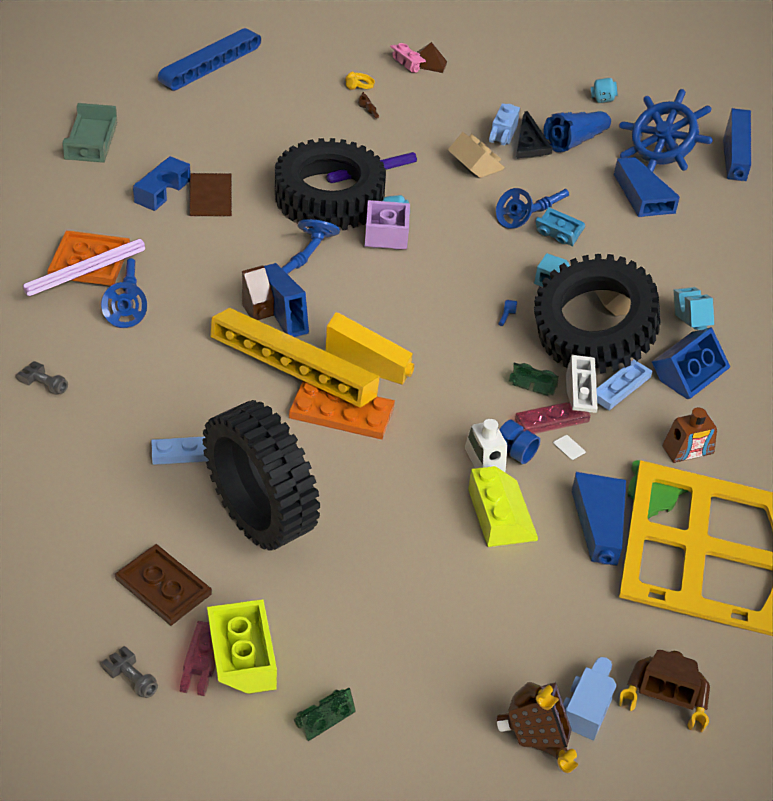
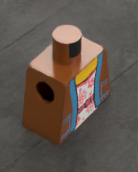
[662,407,717,463]

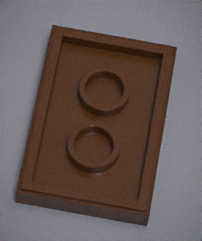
[190,173,232,216]
[115,544,212,626]

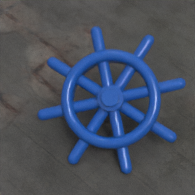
[619,89,713,172]

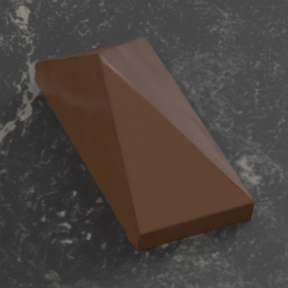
[417,42,447,73]

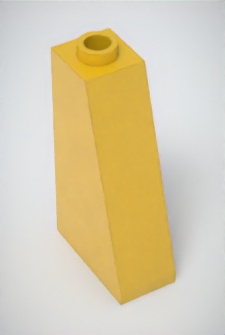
[325,312,415,385]

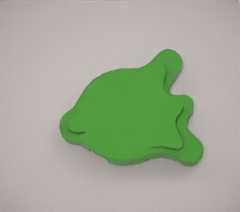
[627,460,689,519]

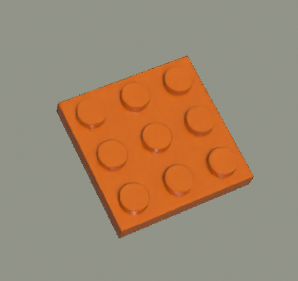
[47,230,130,286]

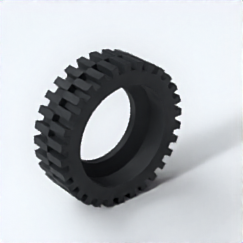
[275,138,386,230]
[534,254,661,374]
[202,400,320,551]

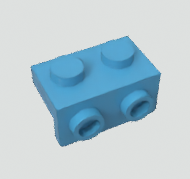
[535,207,585,246]

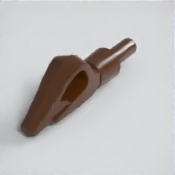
[358,92,379,119]

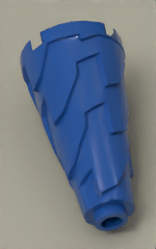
[544,111,611,152]

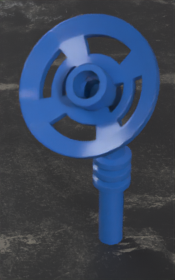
[496,188,569,229]
[282,219,340,274]
[101,258,148,328]

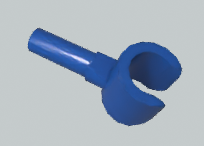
[498,300,517,326]

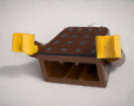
[619,650,710,733]
[497,682,578,773]

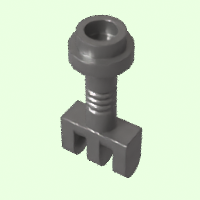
[16,361,68,394]
[100,646,158,698]

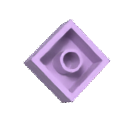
[365,200,410,249]

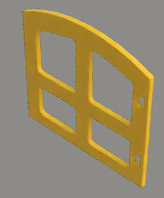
[619,460,773,636]

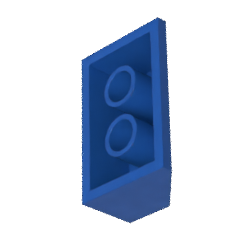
[652,327,730,399]

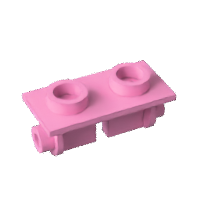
[390,43,426,73]

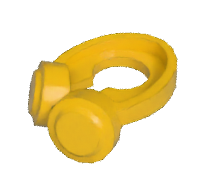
[345,71,375,90]

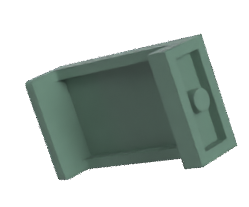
[63,103,118,163]

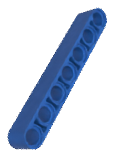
[158,28,261,90]

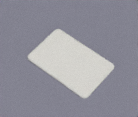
[553,435,586,460]

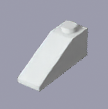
[566,355,597,413]

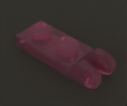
[179,621,216,696]

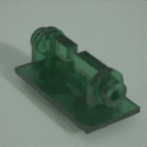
[509,362,559,396]
[294,687,356,741]

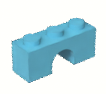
[673,287,714,330]

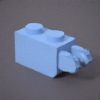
[489,103,520,146]
[563,657,616,741]

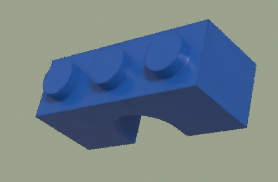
[133,156,191,211]

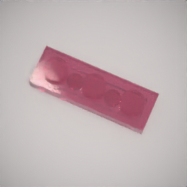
[515,402,591,434]

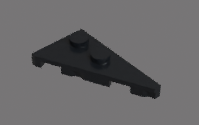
[516,111,553,159]

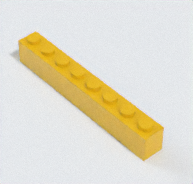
[211,308,380,408]

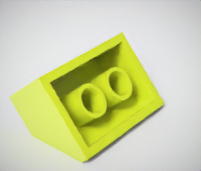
[468,466,538,547]
[207,599,277,694]

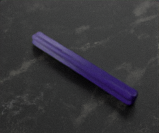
[326,152,417,183]

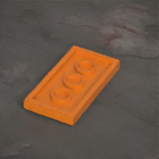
[289,381,395,440]

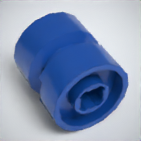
[499,419,541,464]

